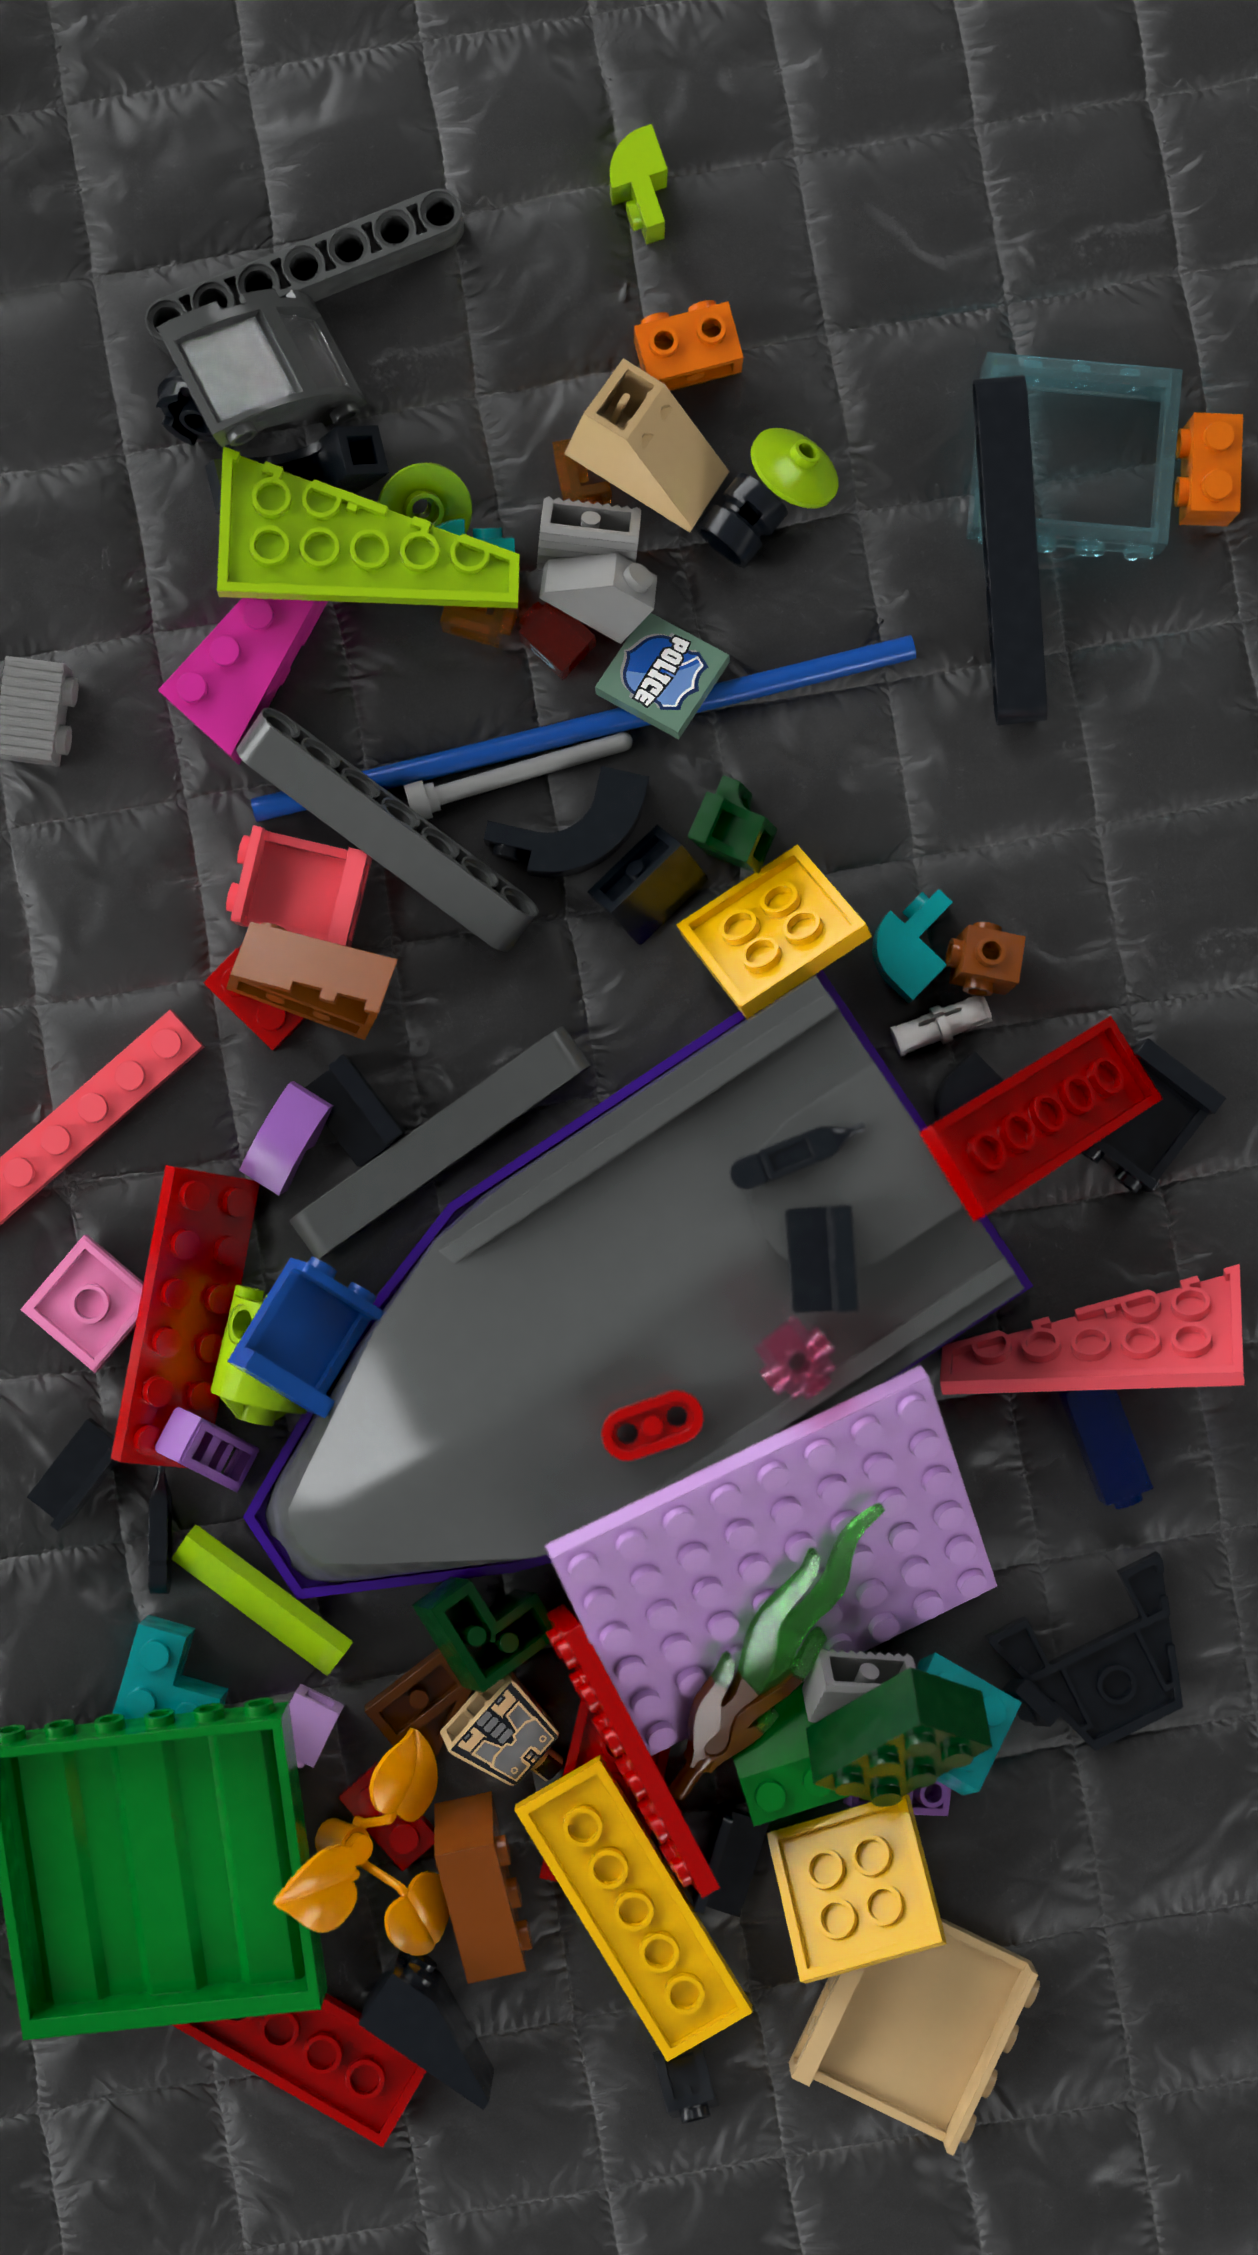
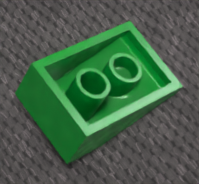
[732,1681,849,1827]

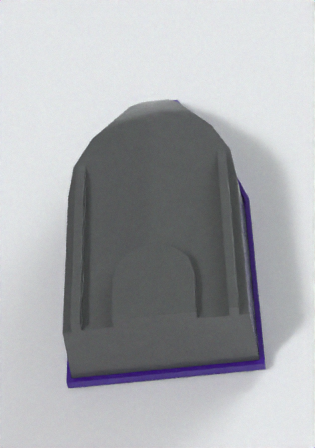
[243,970,1033,1599]

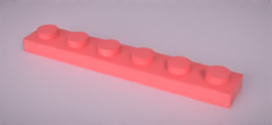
[0,1010,205,1226]

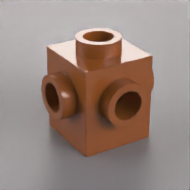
[945,922,1026,996]

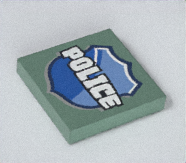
[595,613,730,740]

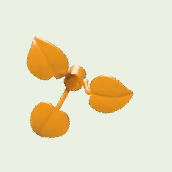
[273,1728,450,1956]

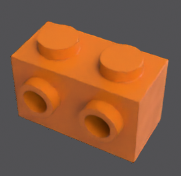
[634,300,744,391]
[1174,412,1243,527]

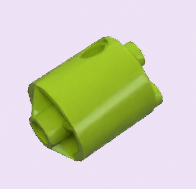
[210,1285,307,1426]

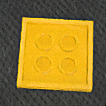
[676,844,872,1019]
[766,1794,947,1984]

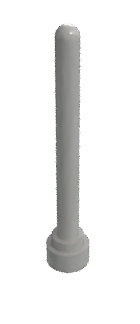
[403,732,633,820]

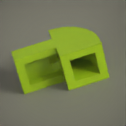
[610,123,668,245]

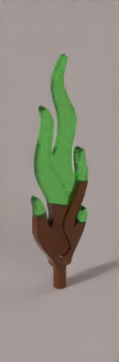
[668,1503,885,1801]

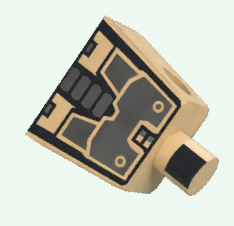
[440,1672,563,1786]

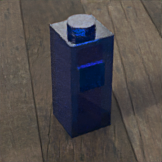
[1058,1390,1154,1509]

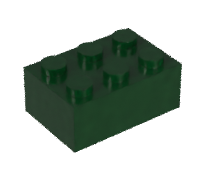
[806,1667,992,1807]

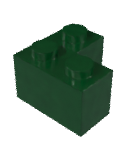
[412,1576,553,1693]

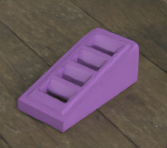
[155,1407,260,1492]

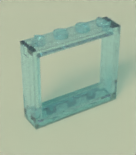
[966,352,1183,561]

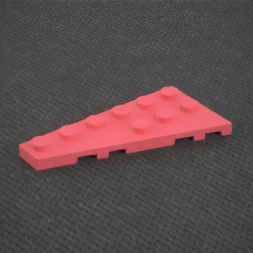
[940,1264,1244,1395]

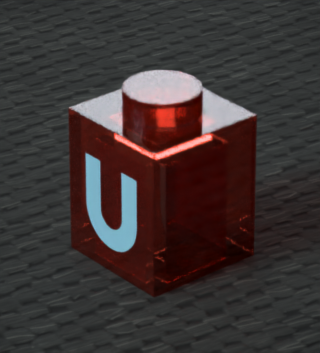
[519,601,596,680]

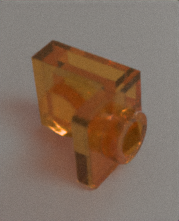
[552,439,612,506]
[440,606,518,648]

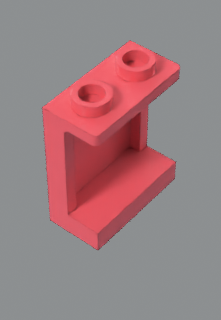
[226,825,372,947]

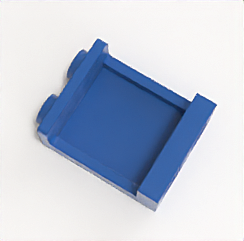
[227,1256,385,1419]

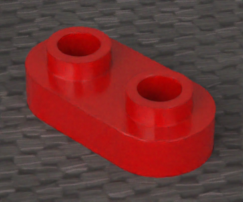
[602,1390,703,1461]

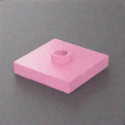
[20,1235,144,1373]

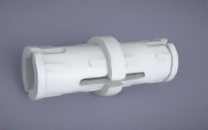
[890,996,992,1057]

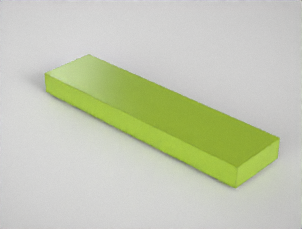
[171,1524,353,1676]

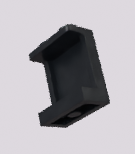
[1081,1038,1226,1194]

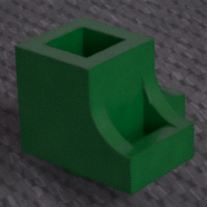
[687,775,778,874]

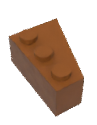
[226,922,398,1040]
[434,1791,533,1984]

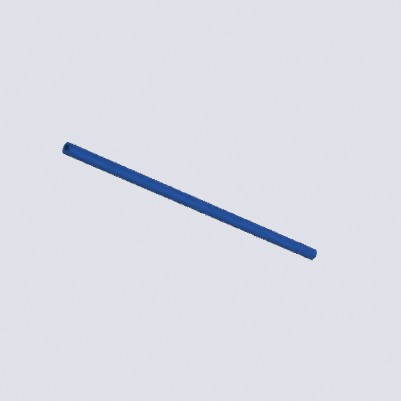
[251,635,916,822]

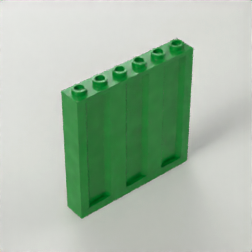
[0,1698,327,2040]

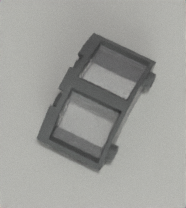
[156,289,368,447]

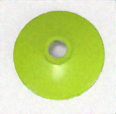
[751,428,839,509]
[377,463,472,534]

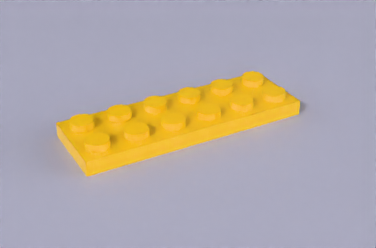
[514,1755,753,2062]

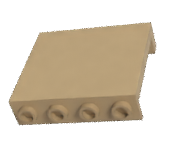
[789,1918,1040,2156]

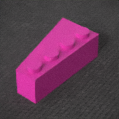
[158,598,328,765]

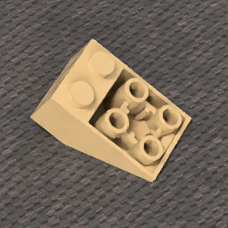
[564,358,729,533]

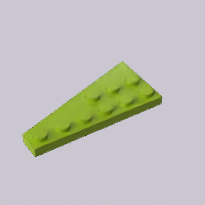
[217,446,520,609]

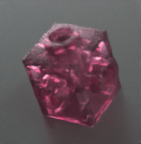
[753,1315,836,1400]

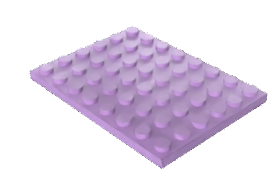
[545,1365,997,1756]

